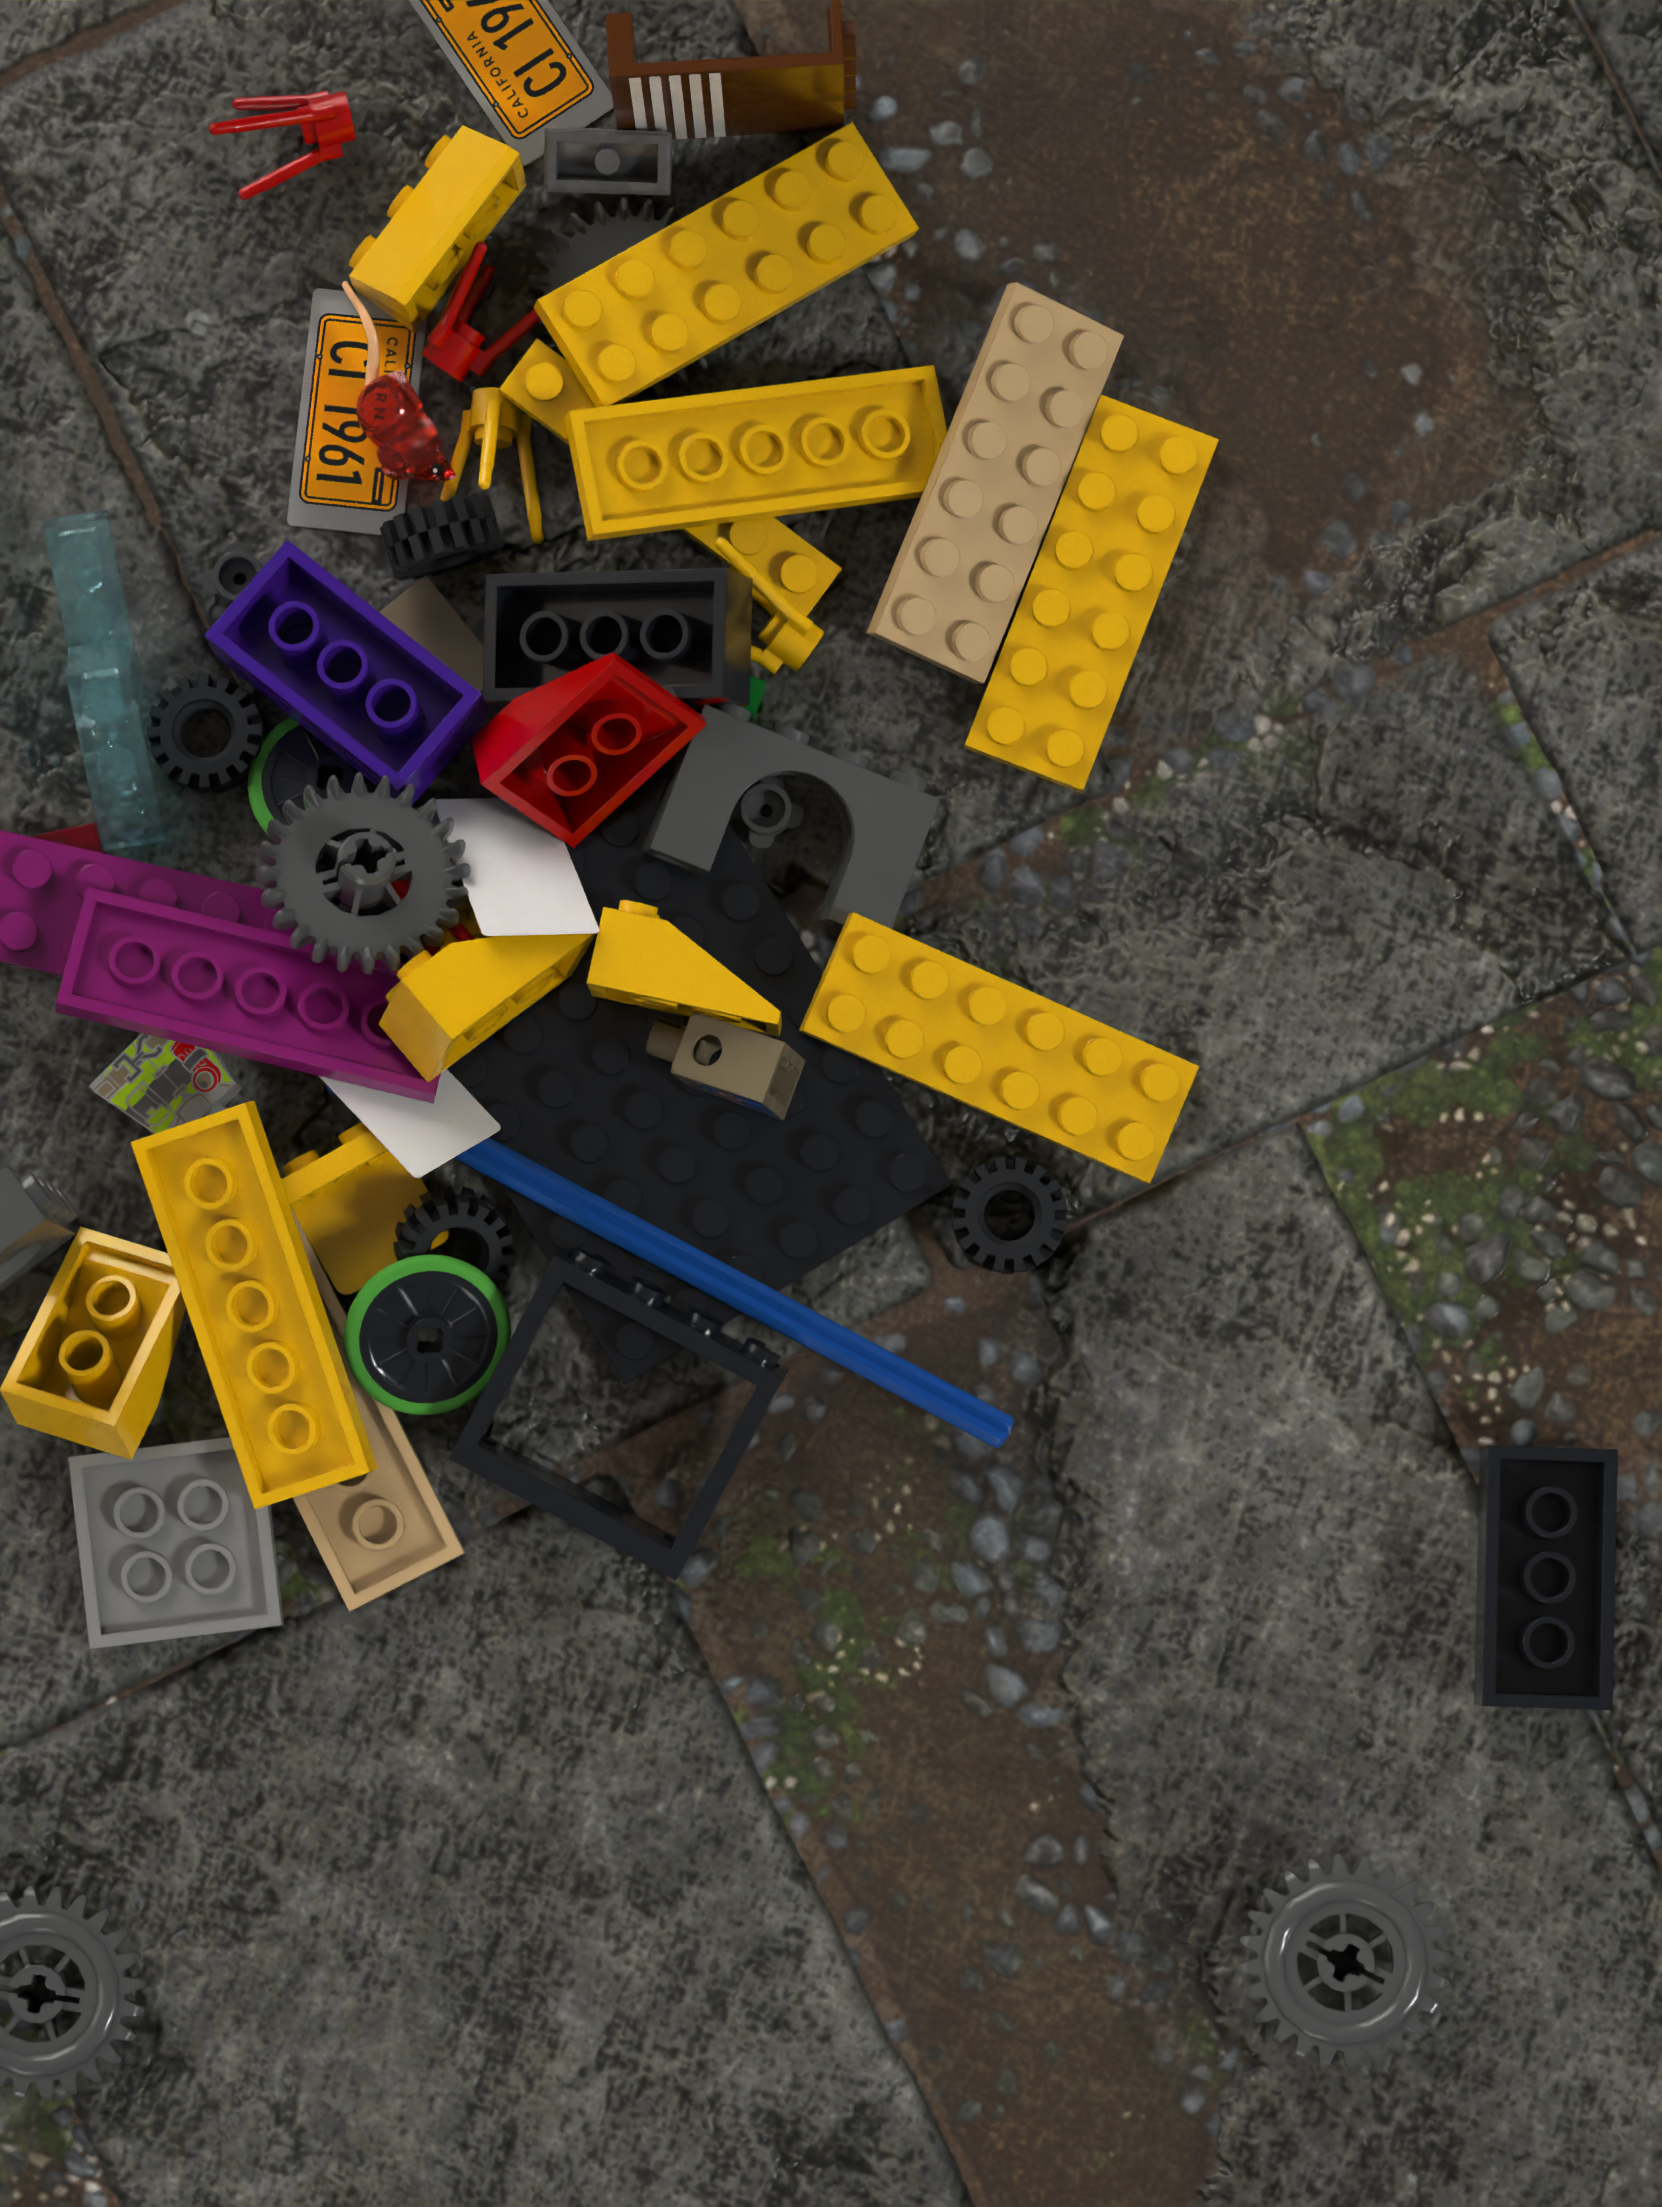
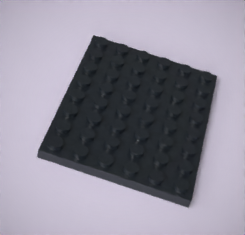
[400,759,952,1386]

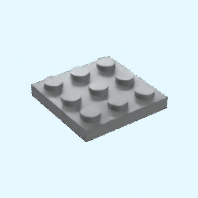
[68,1437,284,1649]

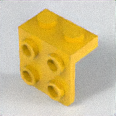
[281,1122,450,1295]

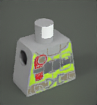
[89,1033,242,1134]

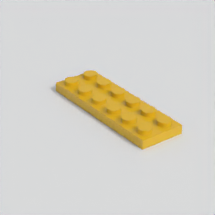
[533,122,919,407]
[564,365,947,541]
[964,395,1219,794]
[799,912,1199,1183]
[131,1100,378,1510]

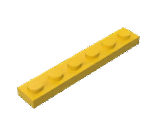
[498,338,842,617]

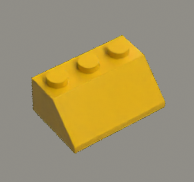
[349,125,527,334]

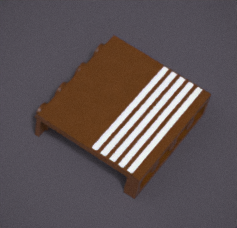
[606,0,857,140]

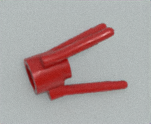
[209,90,356,200]
[421,241,565,383]

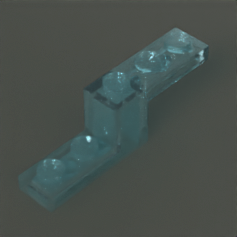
[43,510,166,851]

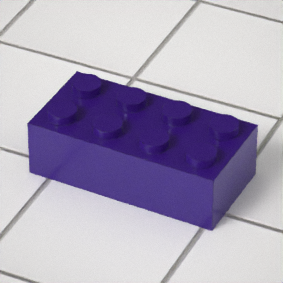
[204,540,490,806]

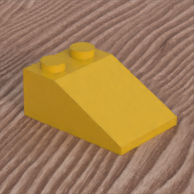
[587,900,782,1037]
[379,933,596,1083]
[0,1226,186,1460]

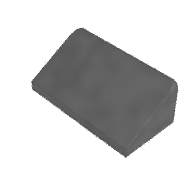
[544,127,672,195]

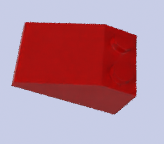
[471,652,707,848]

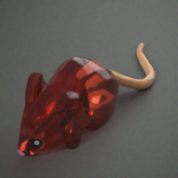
[342,281,456,482]

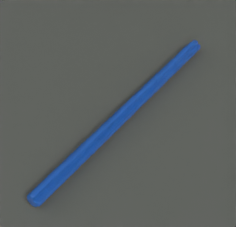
[326,1084,1014,1448]

